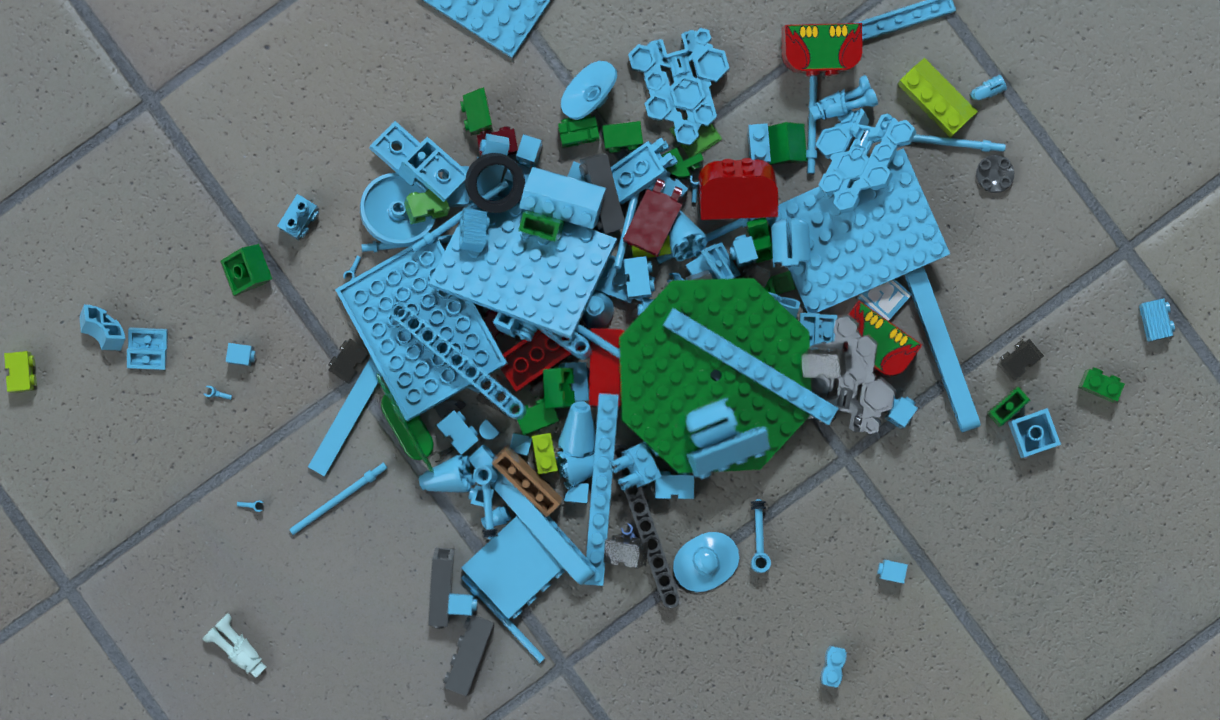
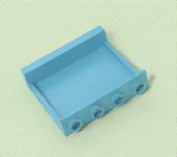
[461,516,565,619]

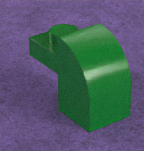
[661,148,704,179]
[747,218,773,263]

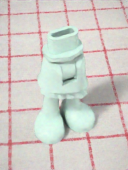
[202,613,266,678]

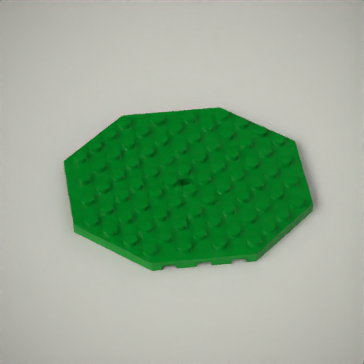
[619,278,811,473]

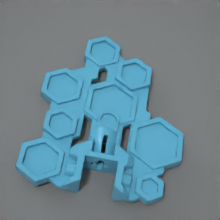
[628,28,730,146]
[815,108,916,213]

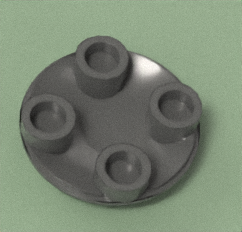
[976,155,1015,193]

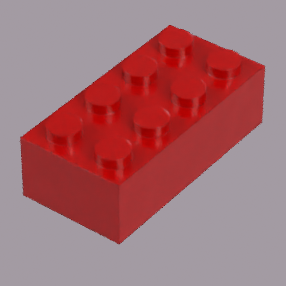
[501,330,580,393]

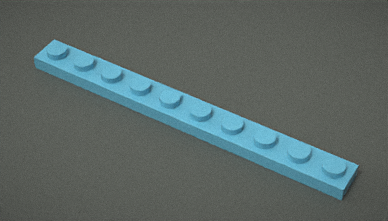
[663,308,838,425]
[584,393,619,586]

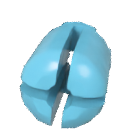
[771,219,811,268]
[686,398,741,448]

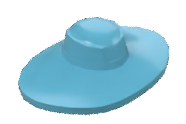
[561,61,617,120]
[673,532,739,592]

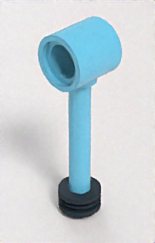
[473,465,498,539]
[750,499,771,573]

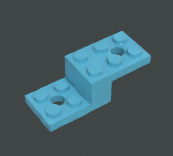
[369,121,467,202]

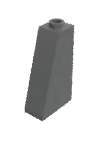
[428,548,455,629]

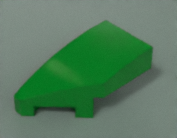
[764,271,796,295]

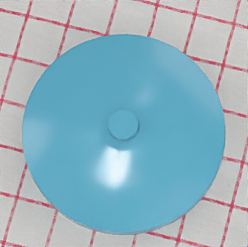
[360,173,435,246]

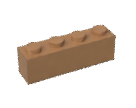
[492,444,562,517]

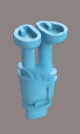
[809,75,878,120]

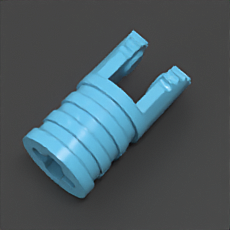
[970,75,1007,100]

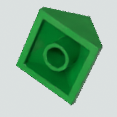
[768,122,807,165]

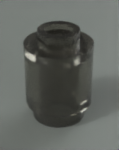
[529,375,544,399]

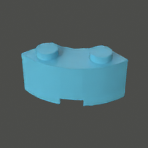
[79,304,125,351]

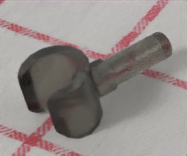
[431,446,456,463]

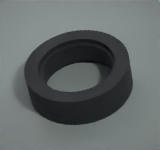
[465,153,525,213]

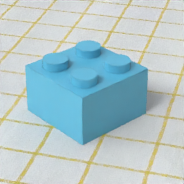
[1008,408,1061,458]

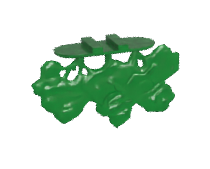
[376,373,434,473]

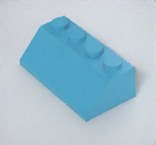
[519,167,606,229]
[686,427,770,479]

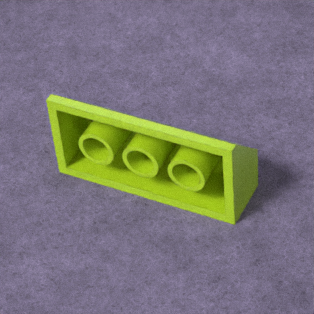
[897,58,978,138]

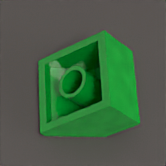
[460,88,493,136]
[220,244,272,296]

